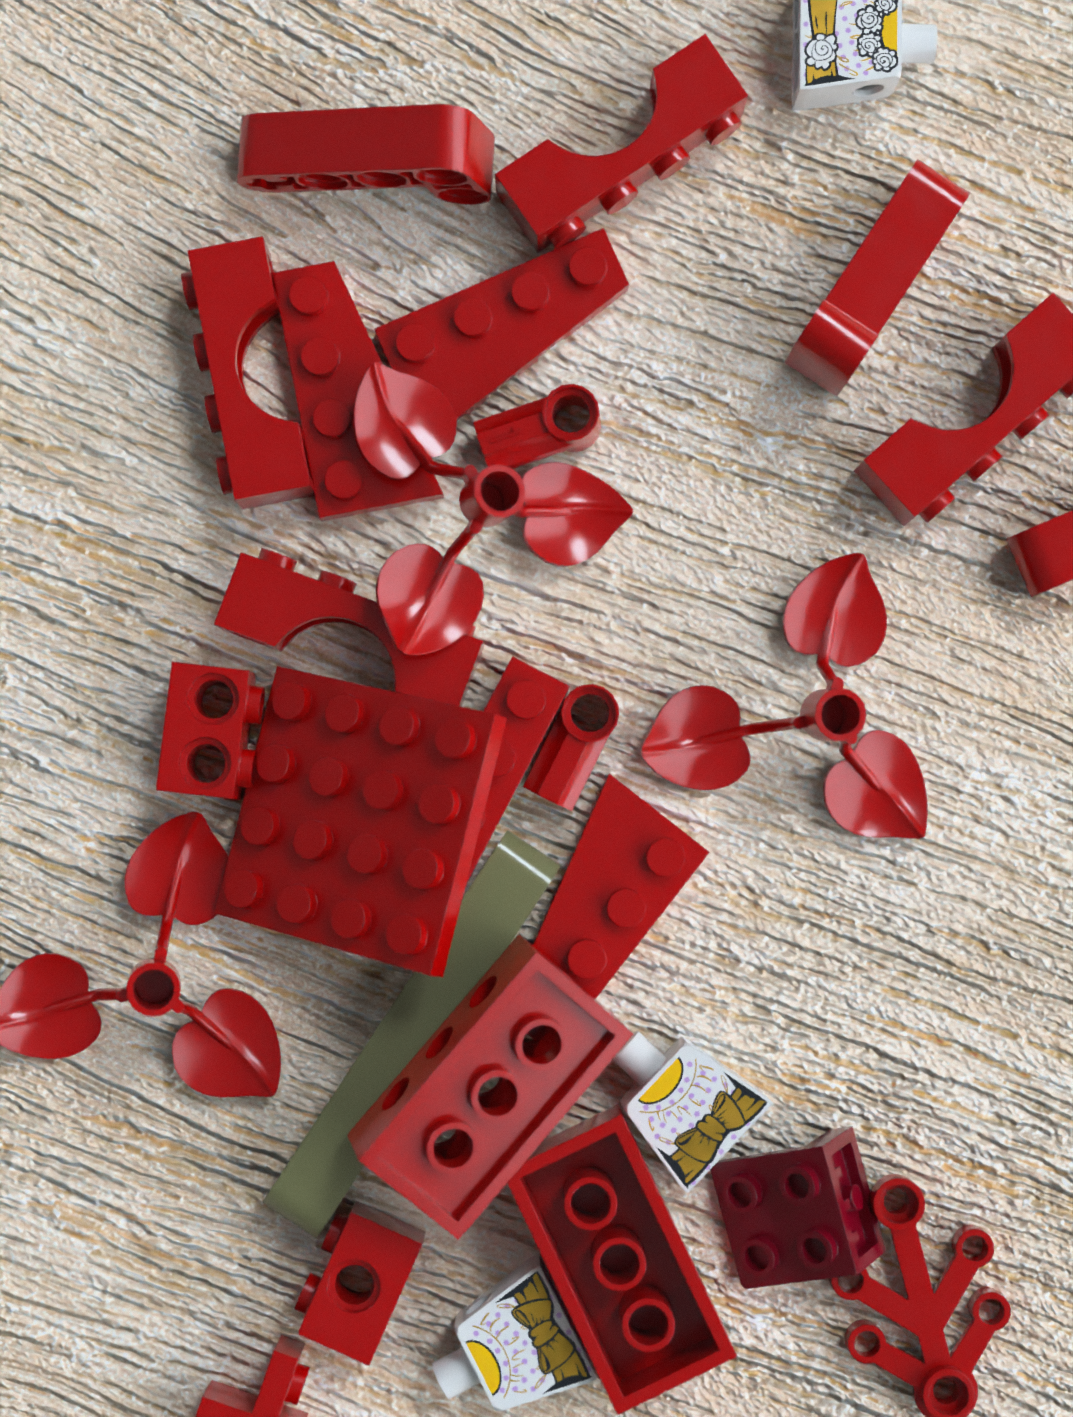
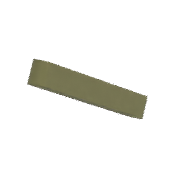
[262,830,561,1238]

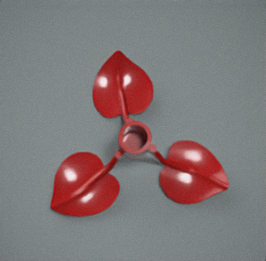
[353,362,633,656]
[640,553,928,839]
[0,811,281,1098]

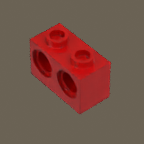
[156,662,265,800]

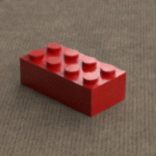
[508,1104,737,1415]

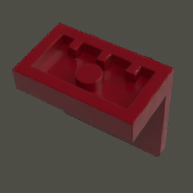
[710,1126,886,1289]

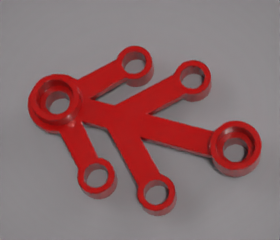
[829,1174,1011,1417]

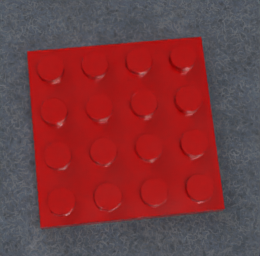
[214,666,507,977]

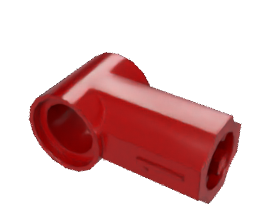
[473,384,602,469]
[522,684,619,811]

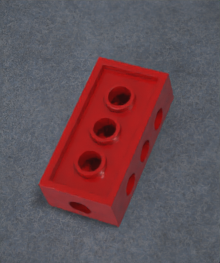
[347,934,633,1240]

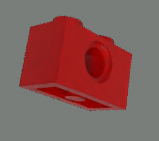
[294,1201,426,1366]

